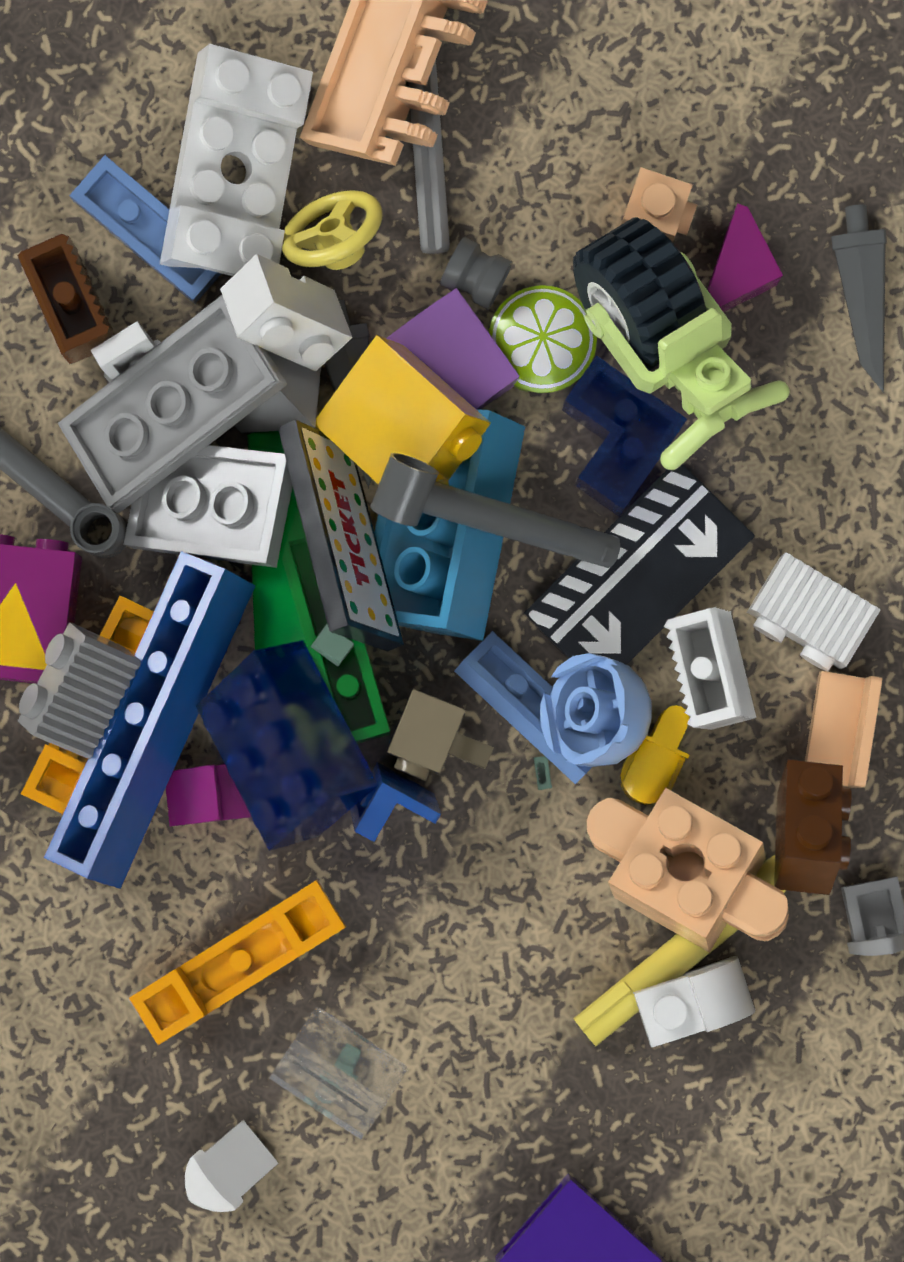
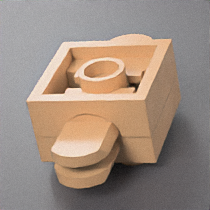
[587,788,789,953]

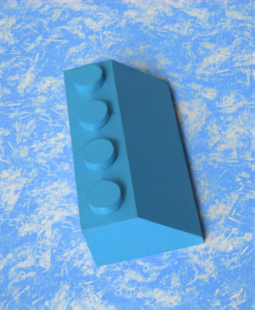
[375,409,525,641]

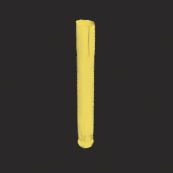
[573,855,787,1047]

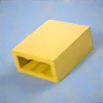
[316,335,491,485]

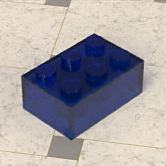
[196,640,379,851]

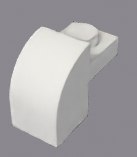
[633,956,755,1047]

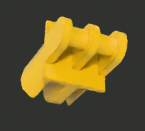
[620,705,690,805]

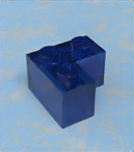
[562,356,687,517]

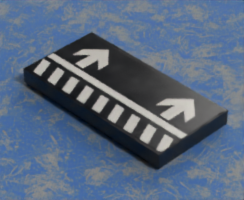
[523,464,755,665]

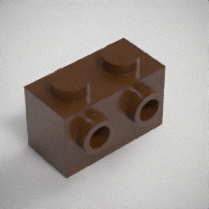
[774,759,852,895]

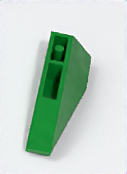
[247,431,391,765]

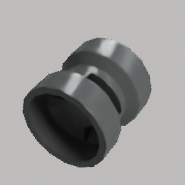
[440,237,513,310]

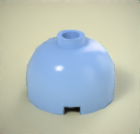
[540,653,652,767]

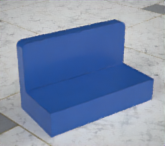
[350,762,441,842]

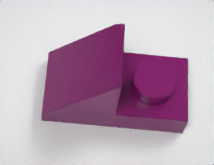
[166,759,279,827]

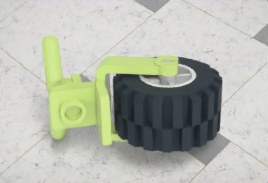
[573,217,790,470]

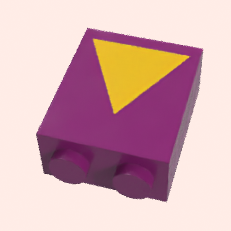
[0,534,82,684]

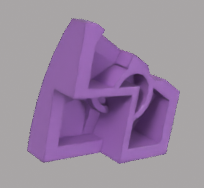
[387,288,520,410]

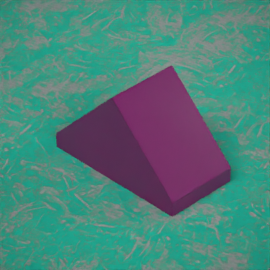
[707,203,783,312]

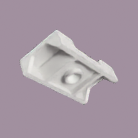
[160,44,313,276]

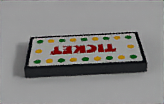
[279,419,404,652]

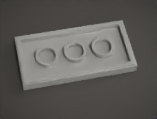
[58,295,288,513]

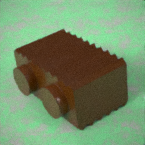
[17,234,115,364]

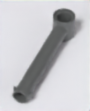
[0,427,127,558]
[370,453,620,568]

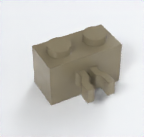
[387,689,494,781]

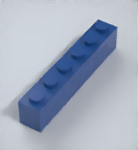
[44,551,255,889]

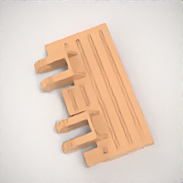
[299,0,488,166]

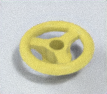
[282,190,383,270]

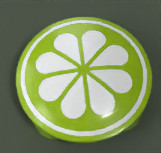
[489,285,597,393]

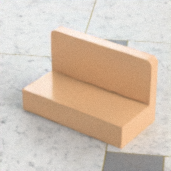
[805,671,882,789]

